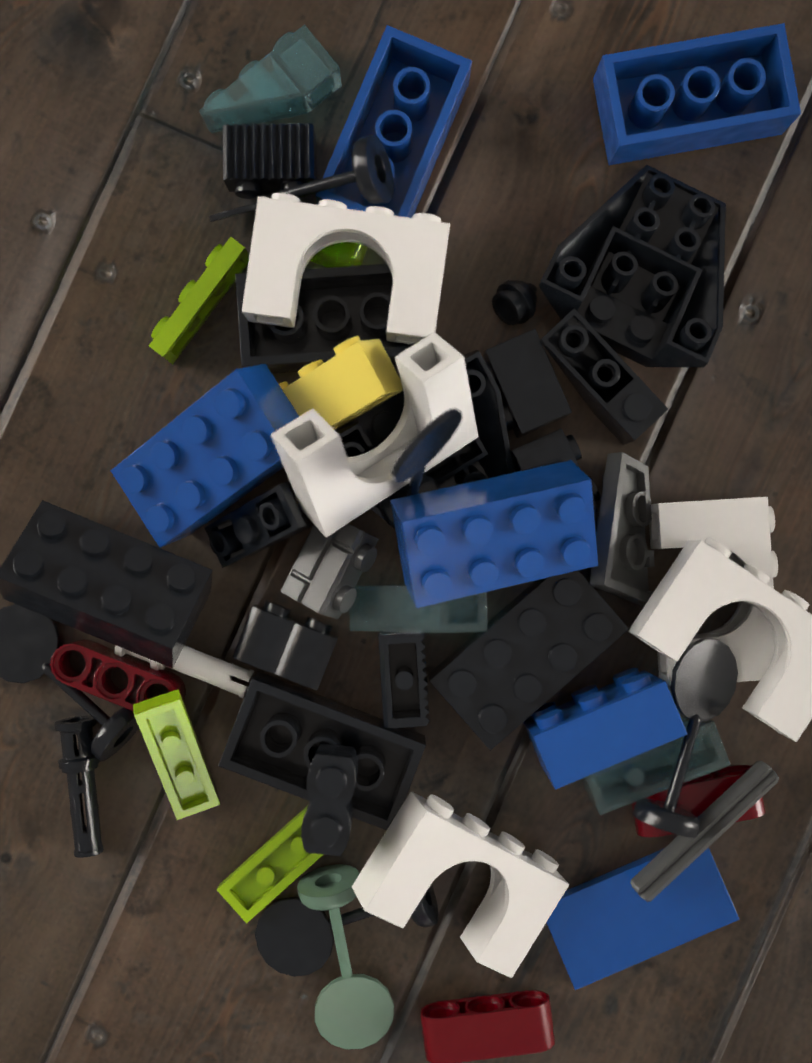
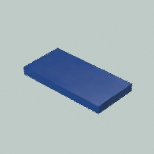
[546,847,740,990]

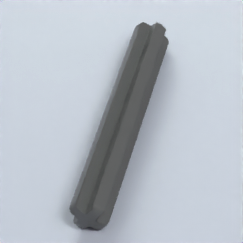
[630,761,779,902]

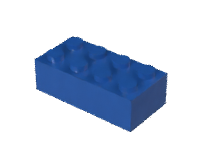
[593,23,801,166]
[315,25,472,218]
[110,363,299,548]
[390,460,598,608]

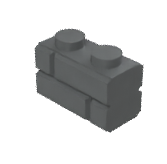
[281,524,379,619]

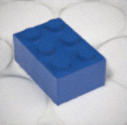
[523,668,687,790]

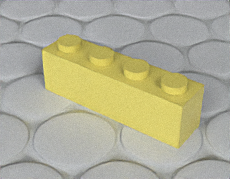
[279,336,403,430]

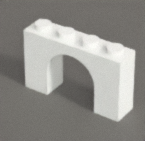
[242,193,450,345]
[271,332,479,538]
[649,497,778,686]
[628,538,812,742]
[352,791,570,978]

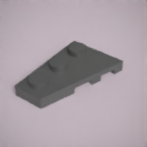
[589,452,655,607]

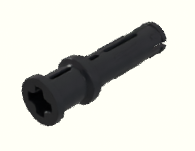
[54,716,104,858]

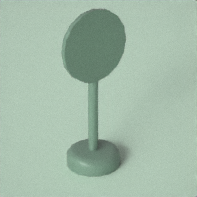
[297,864,394,1049]

